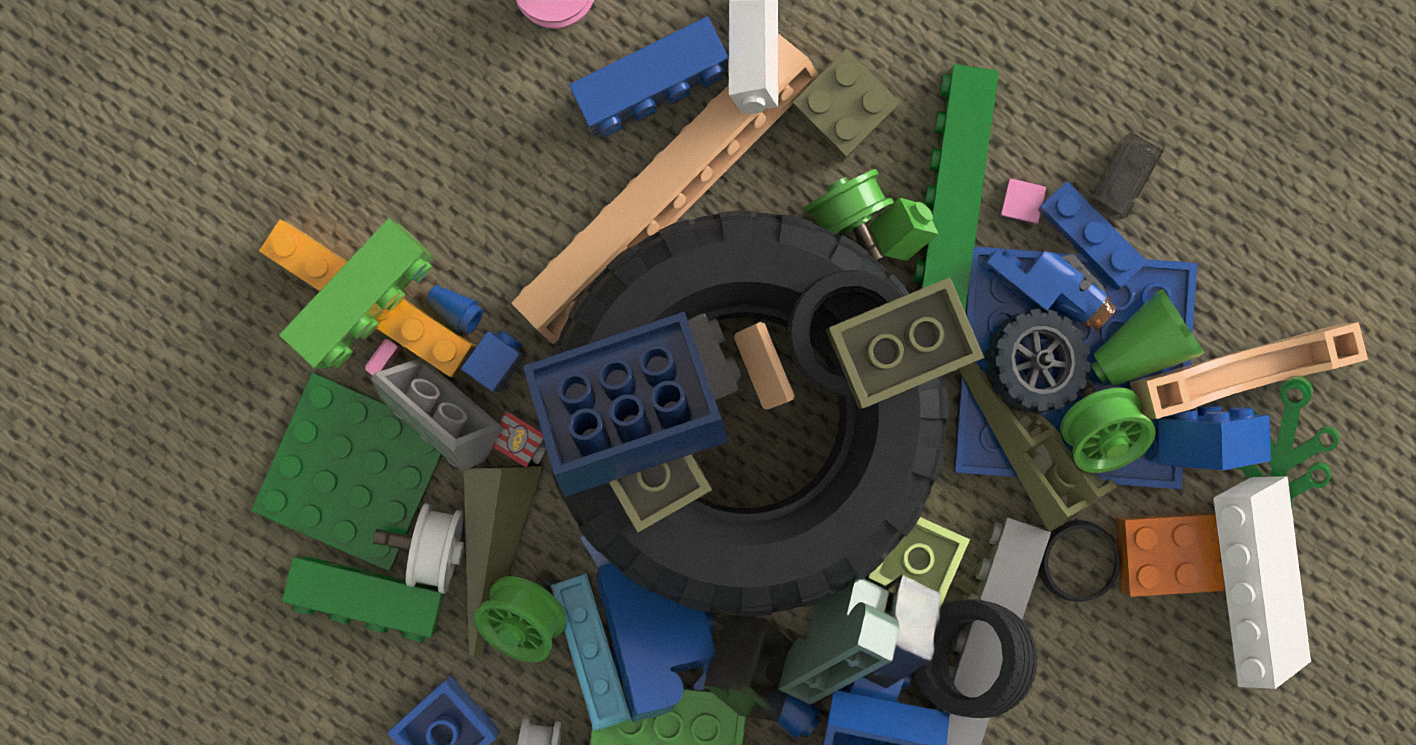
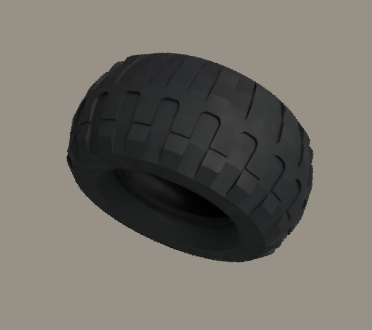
[551,210,949,616]

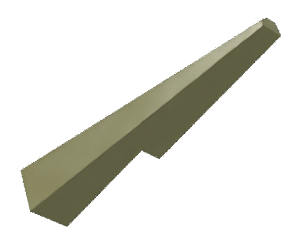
[959,362,1118,532]
[464,466,542,656]

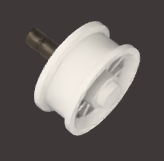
[373,503,464,594]

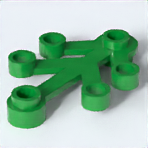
[1235,376,1339,507]

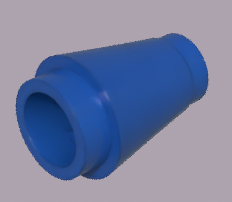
[425,285,484,335]

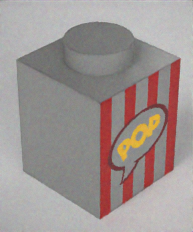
[493,411,547,467]

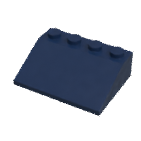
[523,311,729,497]

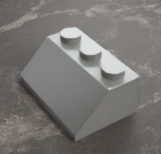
[371,358,503,471]

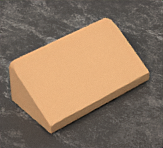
[734,322,795,409]

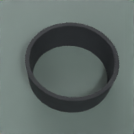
[1038,520,1120,602]

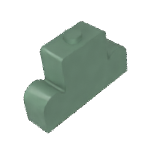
[778,576,899,705]

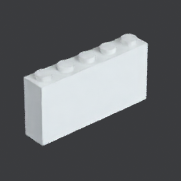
[1214,476,1311,689]

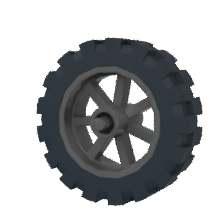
[985,309,1091,413]

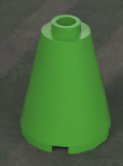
[1091,289,1204,386]

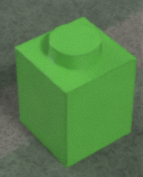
[869,198,938,261]

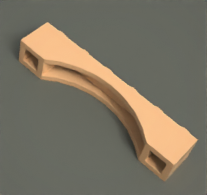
[1130,322,1368,419]

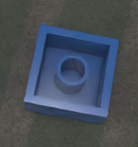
[1158,405,1271,470]
[387,675,501,745]

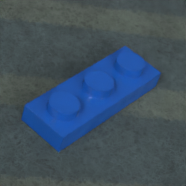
[1038,181,1147,290]

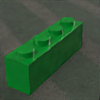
[282,554,445,641]

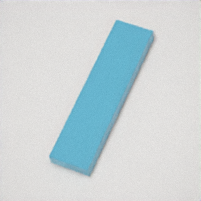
[551,573,631,731]

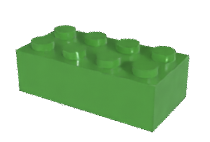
[279,218,435,369]

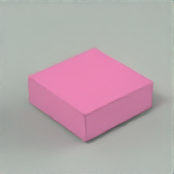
[1000,178,1046,225]
[365,339,403,375]

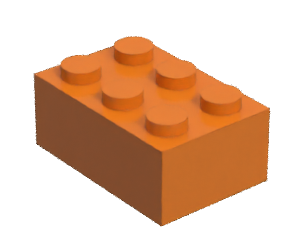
[1116,511,1226,597]

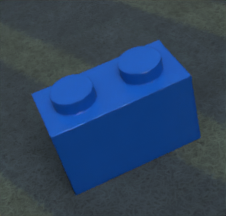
[461,330,526,392]

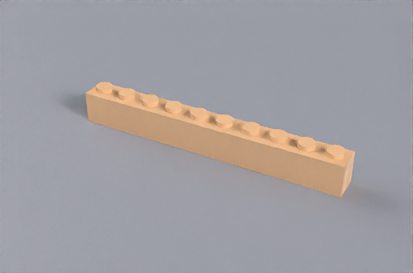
[512,34,819,344]

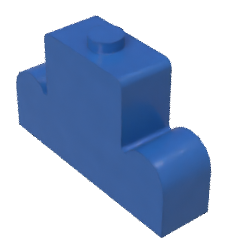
[596,564,715,722]

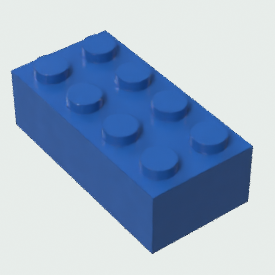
[569,16,729,138]

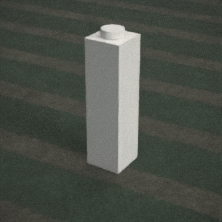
[729,0,778,114]

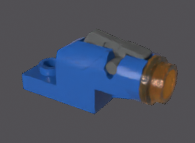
[981,250,1117,331]

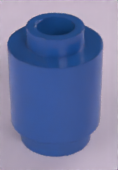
[763,688,821,739]

